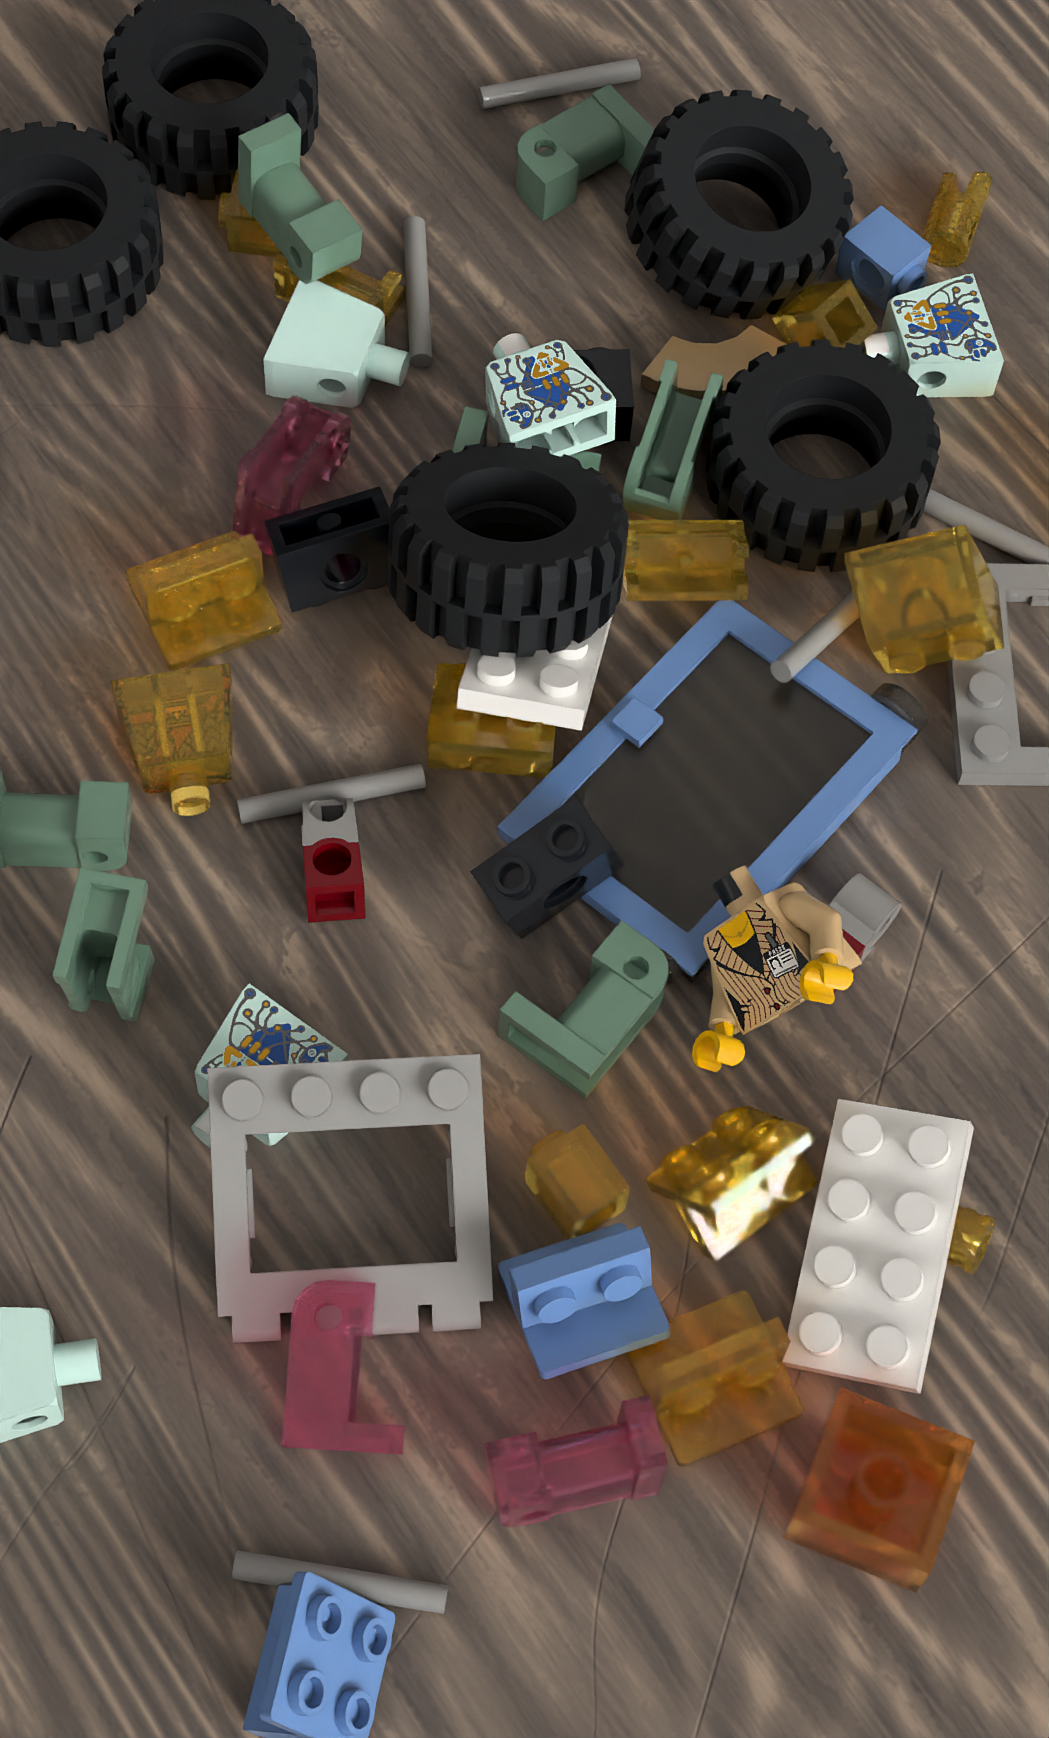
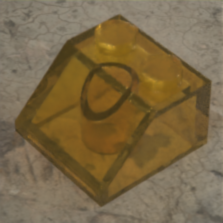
[844,524,1004,674]

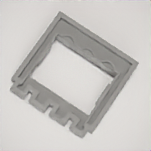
[939,563,1049,786]
[207,1054,493,1343]

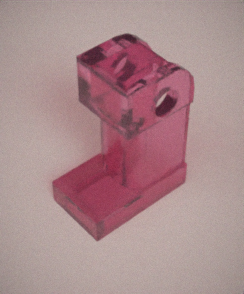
[231,395,351,556]
[281,1280,406,1455]
[483,1395,668,1527]

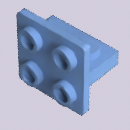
[498,1223,670,1379]
[242,1571,396,1738]

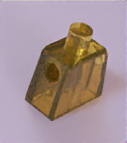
[111,663,234,816]

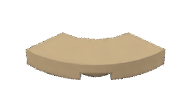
[640,325,786,400]

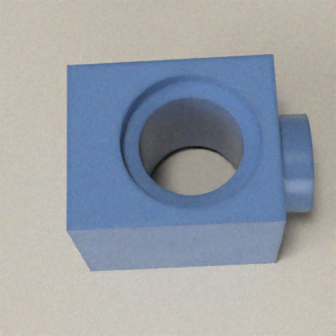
[835,205,931,312]

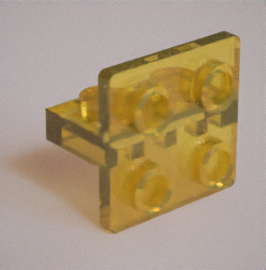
[126,531,282,671]
[426,663,556,778]
[645,1106,818,1261]
[626,1291,804,1467]

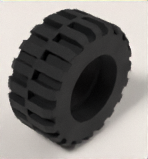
[102,0,319,200]
[624,90,854,320]
[0,121,164,347]
[706,340,941,572]
[387,442,629,658]

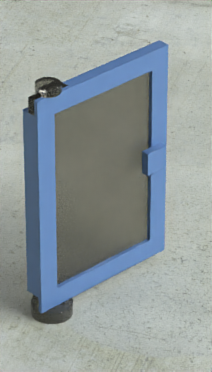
[497,594,928,984]

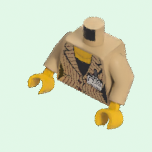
[692,865,862,1072]

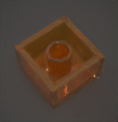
[783,1387,975,1593]

